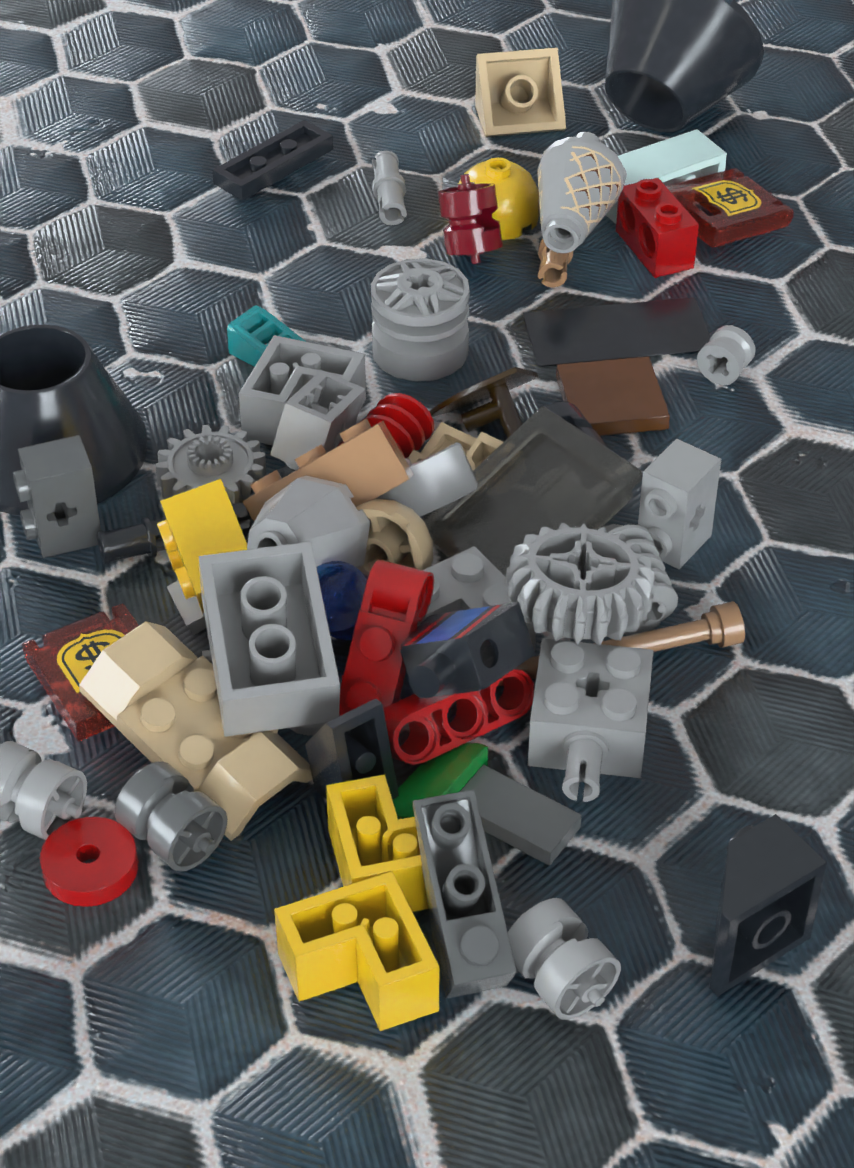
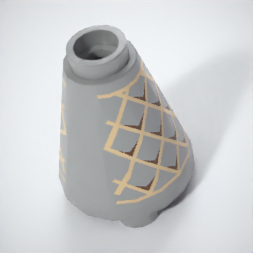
[537,132,627,253]

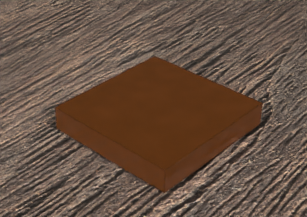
[556,356,670,436]

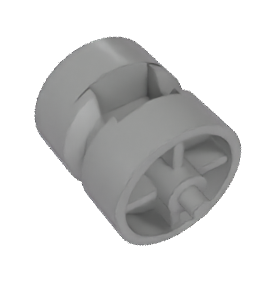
[0,741,87,840]
[508,898,621,1019]

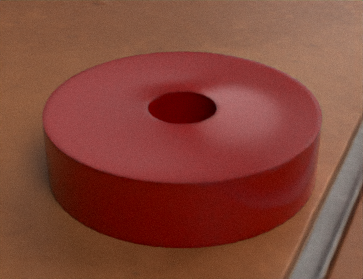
[40,817,138,907]

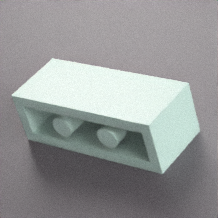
[606,129,727,224]

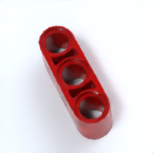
[383,669,535,765]

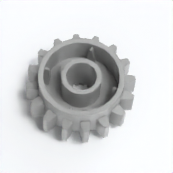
[155,425,267,504]

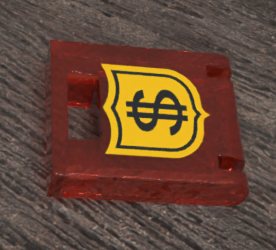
[666,168,794,248]
[22,603,139,742]

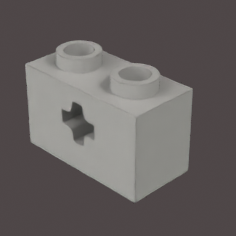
[270,370,366,470]
[638,439,721,569]

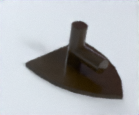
[429,367,539,441]

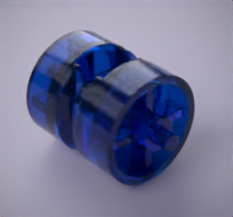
[316,561,368,644]

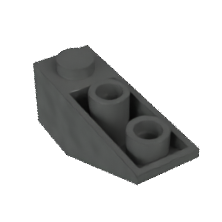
[413,789,517,999]

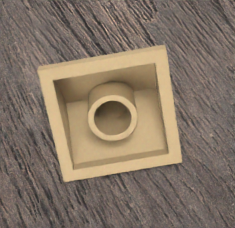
[475,48,566,137]

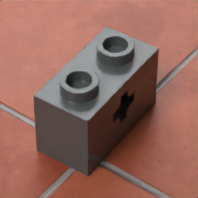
[13,435,101,558]

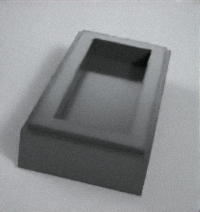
[460,764,582,866]

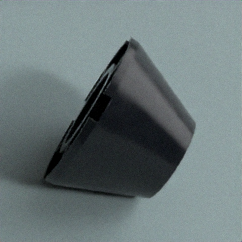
[605,0,764,132]
[0,325,147,515]

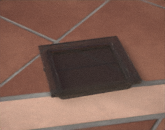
[422,406,643,577]

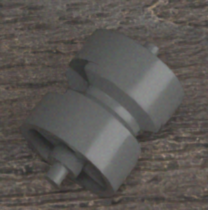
[115,761,228,872]

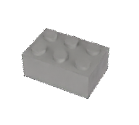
[199,542,340,737]

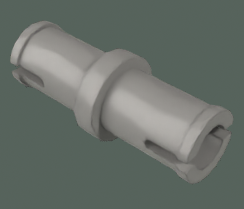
[372,150,407,225]

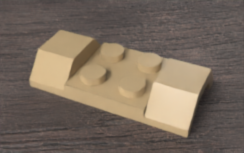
[79,621,312,841]

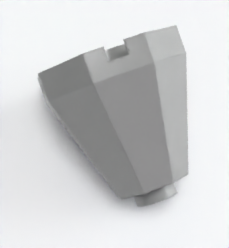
[247,476,370,591]

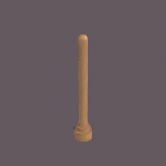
[497,601,745,686]

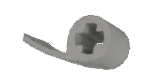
[377,442,478,516]

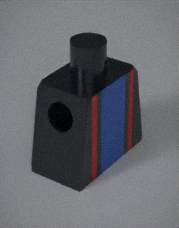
[400,602,535,698]

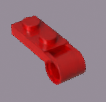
[339,560,434,716]

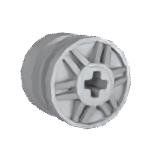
[371,258,470,381]

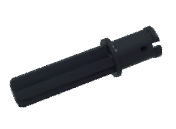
[97,503,251,564]

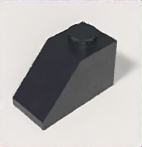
[305,699,399,800]

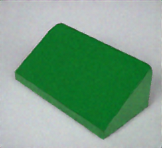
[393,743,488,820]

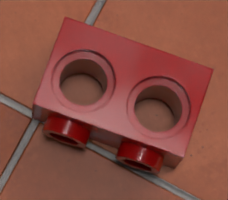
[616,178,699,278]

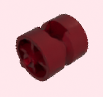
[438,174,503,264]

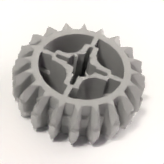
[505,523,656,646]

